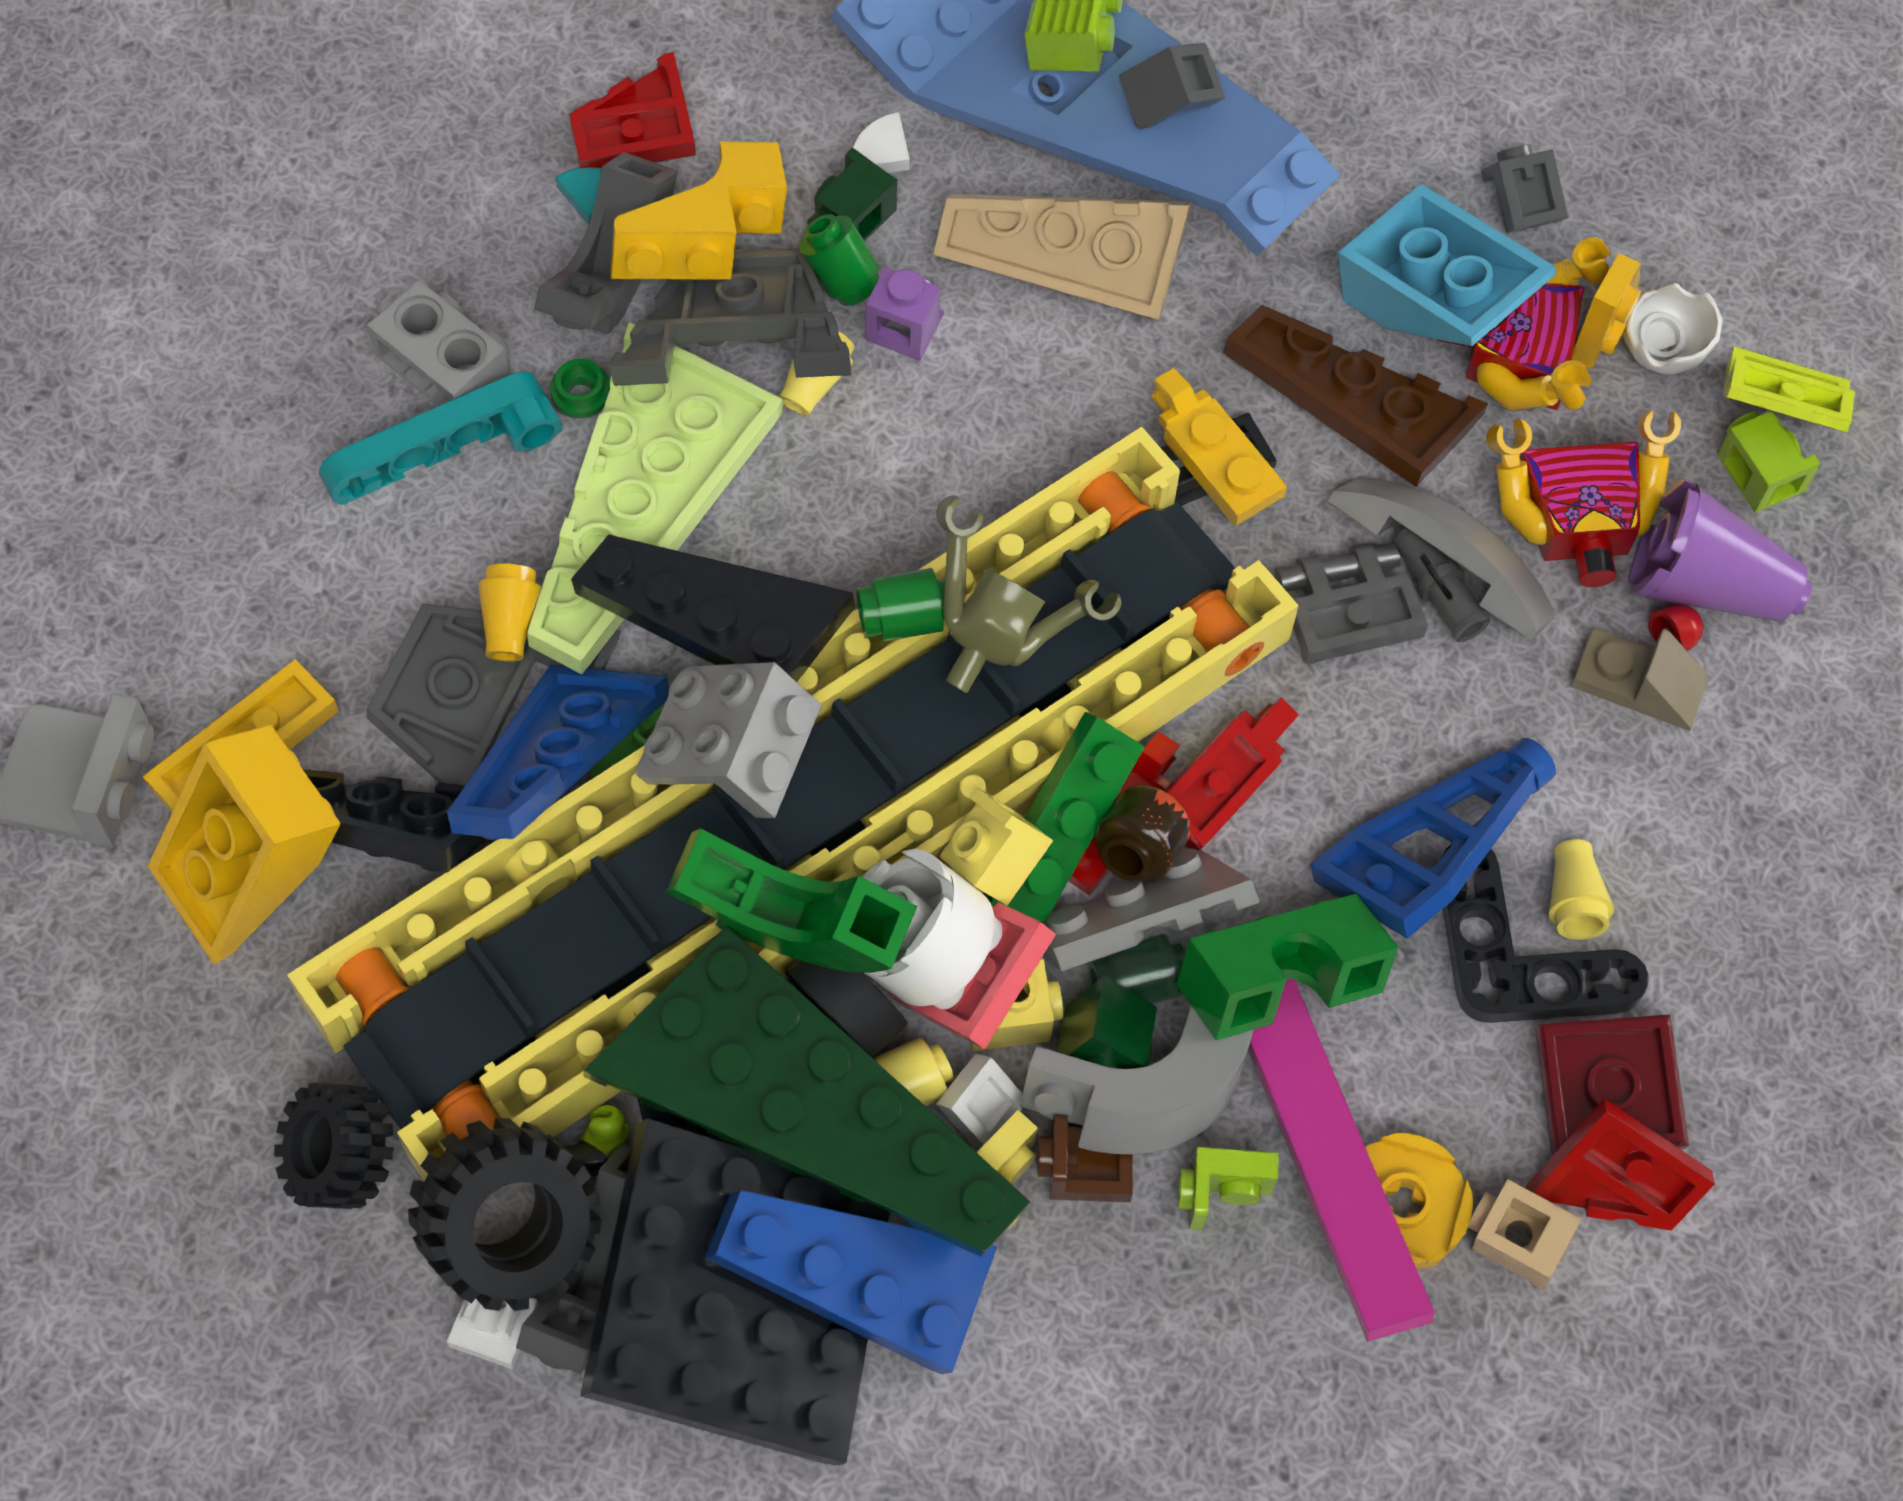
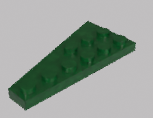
[584,926,1030,1257]

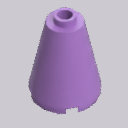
[1628,478,1812,622]

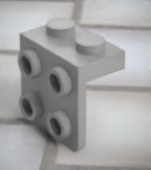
[636,662,822,818]
[0,694,154,846]

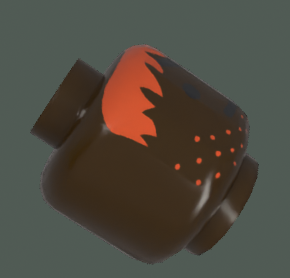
[1095,785,1190,882]

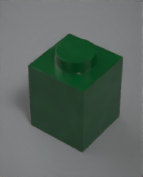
[1057,975,1157,1069]

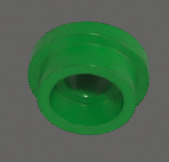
[550,359,610,418]

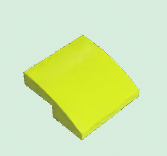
[1724,346,1855,432]

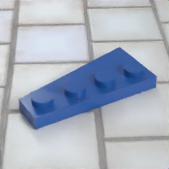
[447,666,669,840]
[705,1190,997,1374]

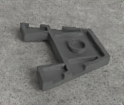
[610,248,852,386]
[367,604,621,785]

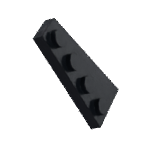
[571,534,855,682]

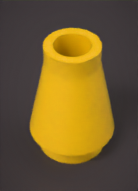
[478,564,542,662]

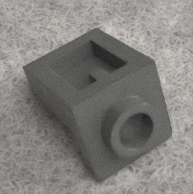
[1481,144,1569,234]

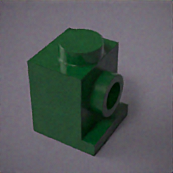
[807,147,897,241]

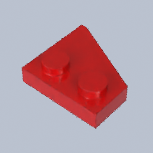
[569,52,696,169]
[1525,1098,1715,1231]

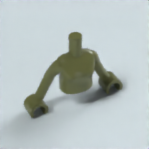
[936,495,1122,693]

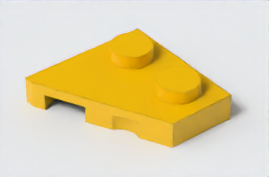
[1572,253,1641,370]

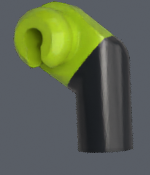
[563,1105,629,1177]

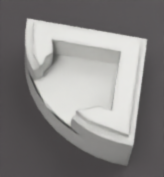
[853,112,910,173]

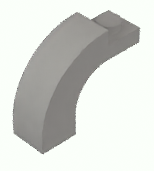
[1020,1006,1253,1154]

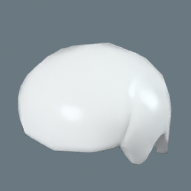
[1623,283,1723,375]

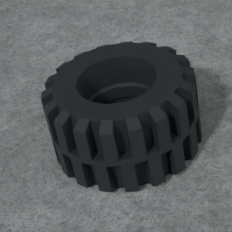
[408,1118,601,1311]

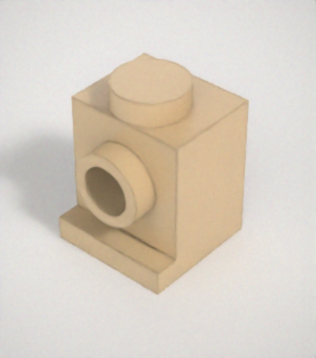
[1468,1179,1582,1291]

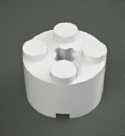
[862,849,1003,1010]

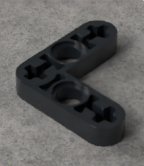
[1441,844,1649,1023]

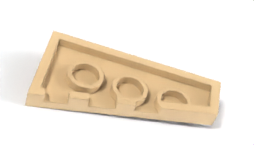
[933,194,1193,320]

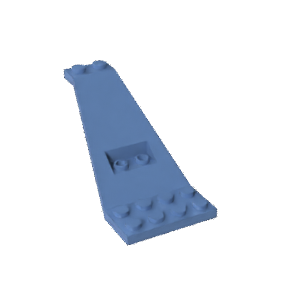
[829,0,1340,256]

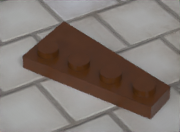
[1223,305,1488,487]

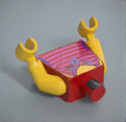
[1437,237,1610,411]
[1486,410,1681,587]

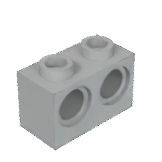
[367,280,510,406]

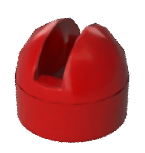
[1648,604,1704,651]

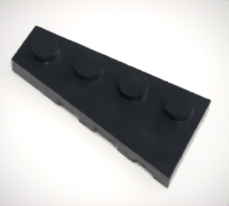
[303,769,487,872]

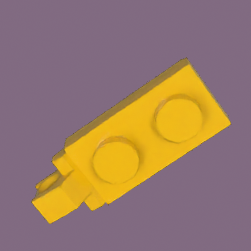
[1151,368,1287,526]

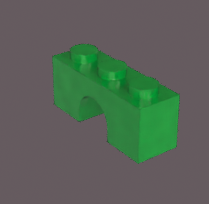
[1177,893,1398,1040]

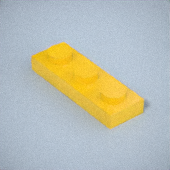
[142,659,339,813]

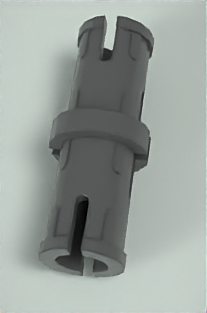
[1392,527,1490,642]

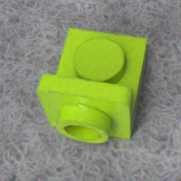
[1177,1147,1279,1230]

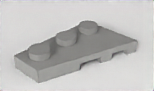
[1043,849,1260,971]

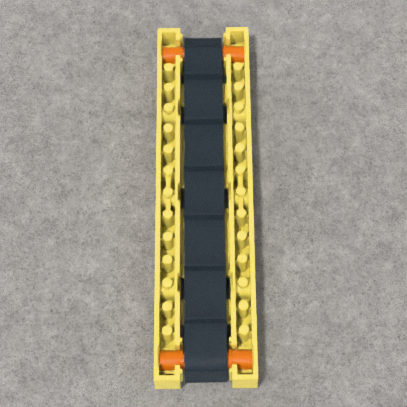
[287,427,1299,1181]

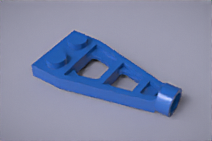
[1310,738,1556,939]

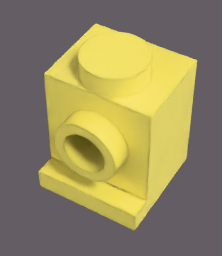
[939,787,1053,906]

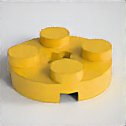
[1365,1133,1473,1270]

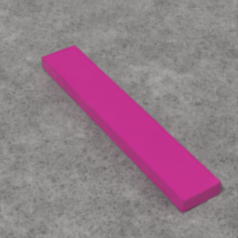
[1248,979,1435,1342]

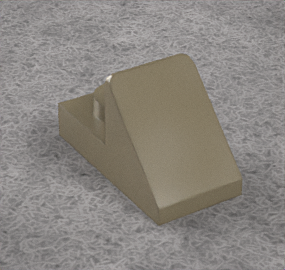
[1571,627,1709,731]

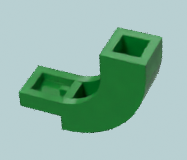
[665,829,917,973]

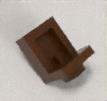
[1037,1116,1133,1202]

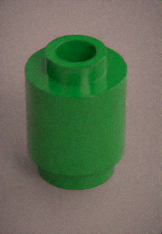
[799,214,880,306]
[856,568,945,642]

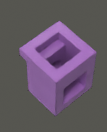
[866,267,944,361]

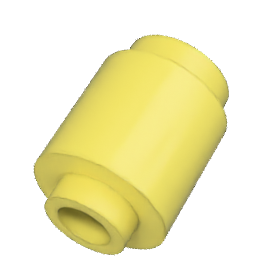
[874,1037,954,1107]

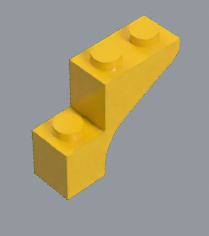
[610,141,787,280]

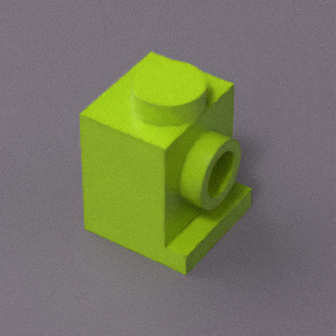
[1717,411,1821,513]

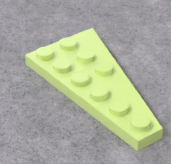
[527,322,783,675]

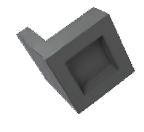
[1118,43,1225,129]

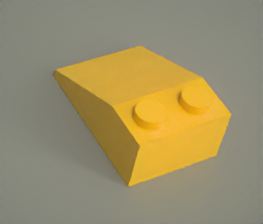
[147,725,341,965]

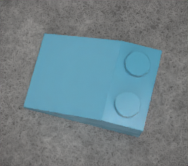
[1338,184,1556,346]

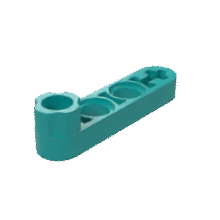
[319,372,563,505]

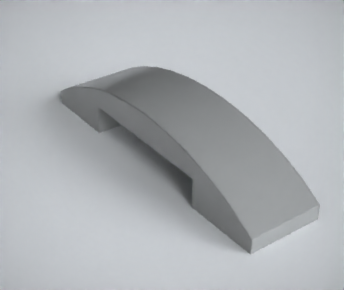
[1327,478,1556,640]

